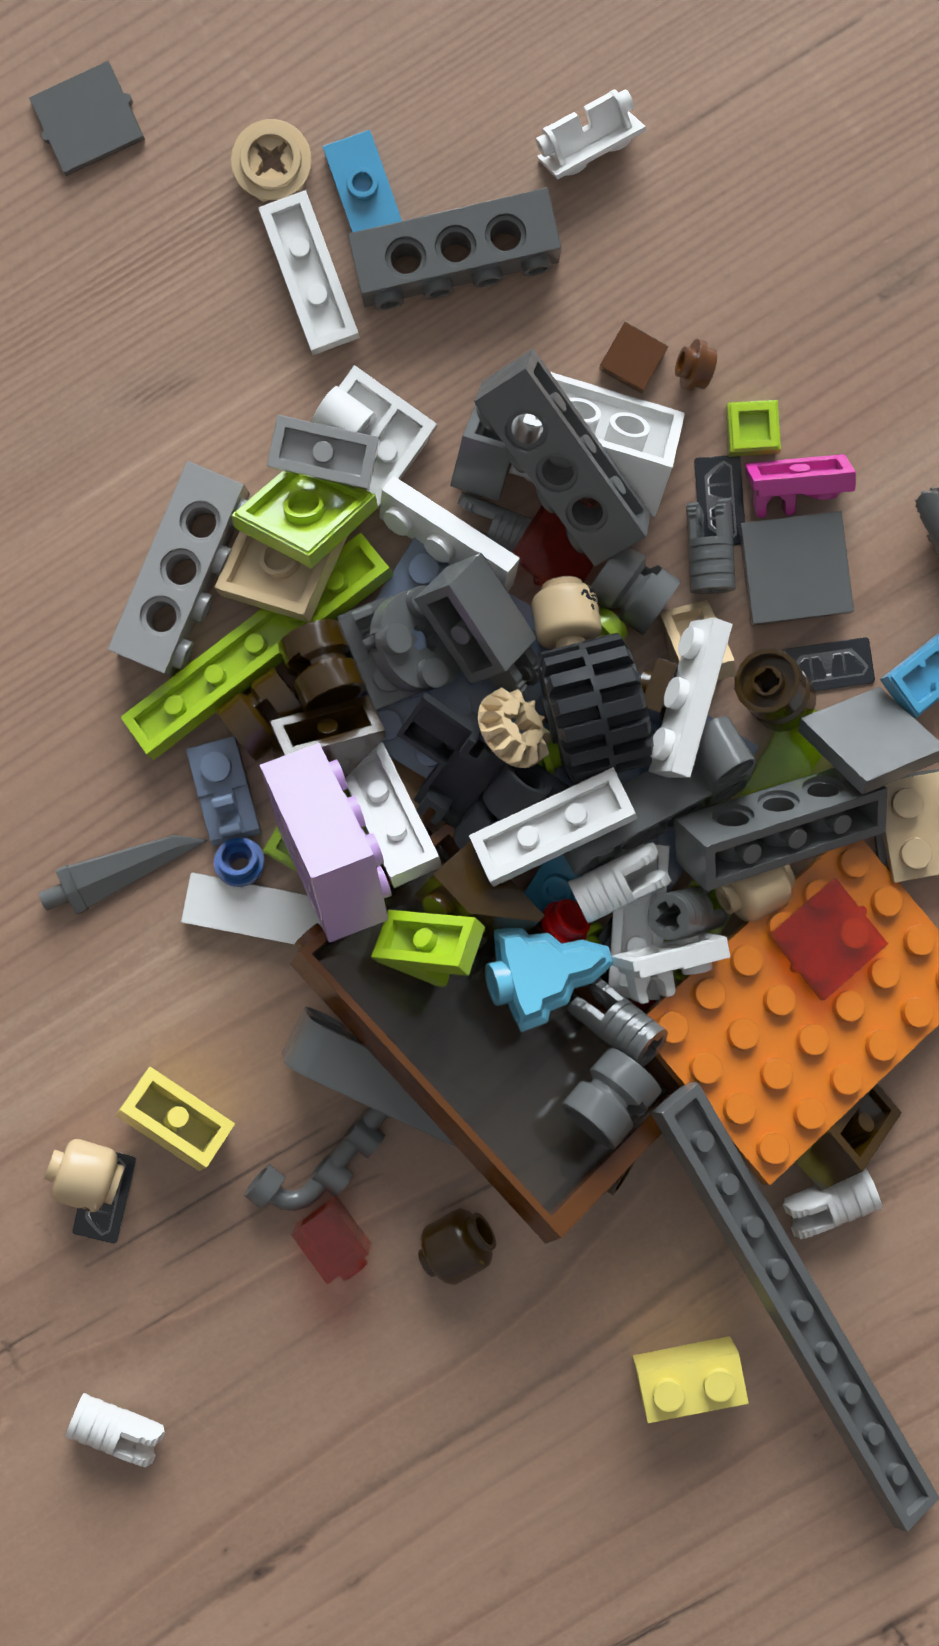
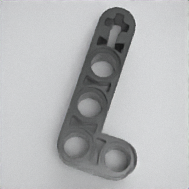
[563,716,756,875]
[282,1006,484,1147]

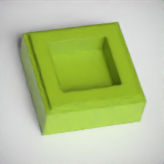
[725,400,781,457]

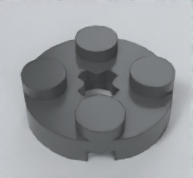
[370,585,461,692]

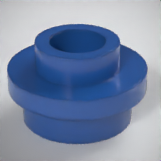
[214,837,265,887]

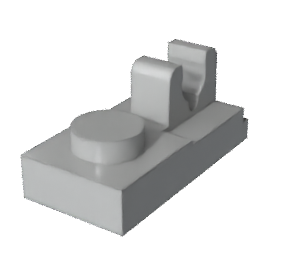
[267,414,380,490]

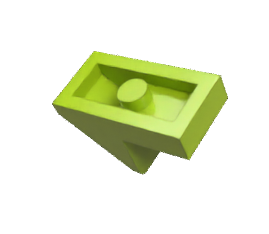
[371,910,485,987]

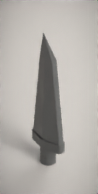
[39,835,208,914]

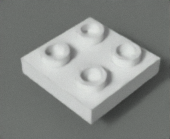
[311,365,437,509]

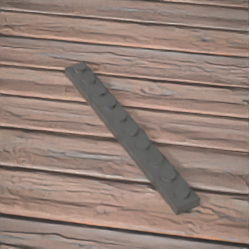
[650,1082,939,1532]

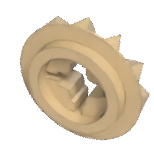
[231,119,312,203]
[478,687,551,768]

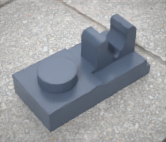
[186,736,262,846]

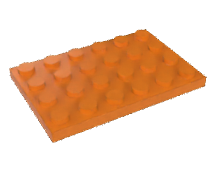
[644,840,939,1186]

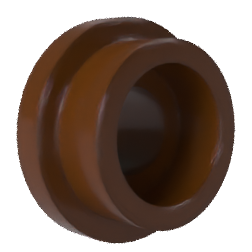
[675,339,717,391]

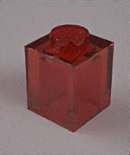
[291,1196,371,1284]

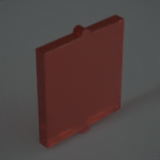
[512,500,594,586]
[768,878,888,1001]

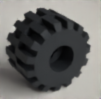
[538,633,654,785]

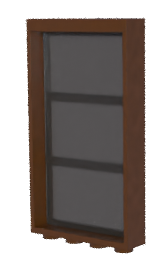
[290,823,680,1244]

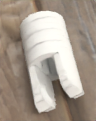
[568,842,671,924]
[783,1167,883,1240]
[65,1393,165,1468]

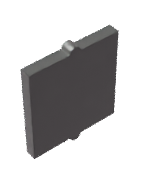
[29,60,145,176]

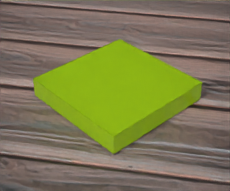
[232,471,378,569]

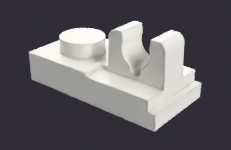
[611,932,730,1004]

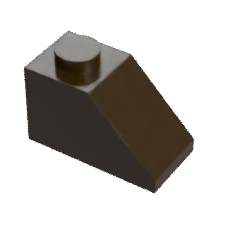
[270,695,385,778]
[414,841,545,938]
[796,1084,902,1191]

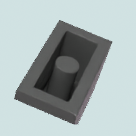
[450,405,526,501]

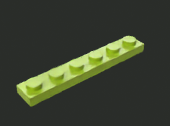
[121,533,394,760]

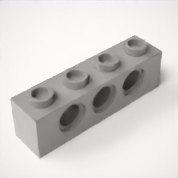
[107,461,250,677]

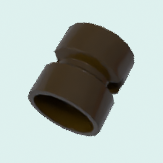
[278,619,366,712]
[734,648,816,732]
[216,666,304,761]

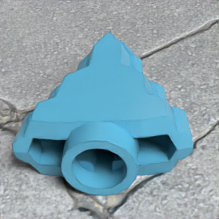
[485,928,613,1032]

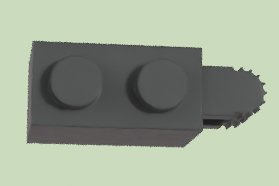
[414,552,540,698]

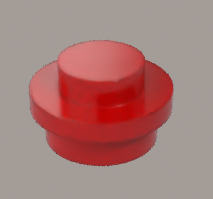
[540,899,590,944]

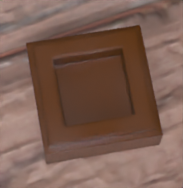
[599,322,669,394]

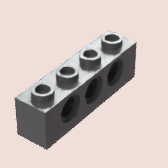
[348,187,561,310]
[474,348,651,566]
[674,767,887,891]

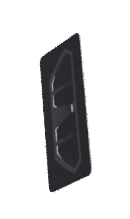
[694,455,745,545]
[781,637,875,691]
[72,1152,136,1244]

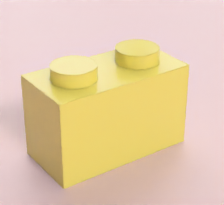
[115,1067,235,1171]
[632,1336,749,1423]

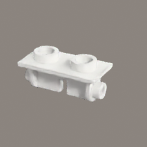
[535,89,647,180]

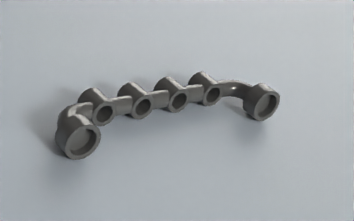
[244,979,457,1211]

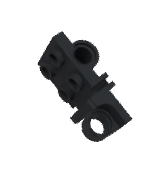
[397,693,570,850]

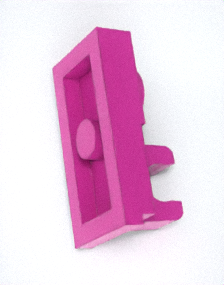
[745,454,856,518]

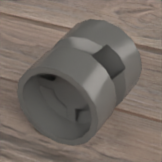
[590,546,681,635]
[562,1048,661,1149]

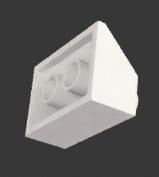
[509,372,685,517]

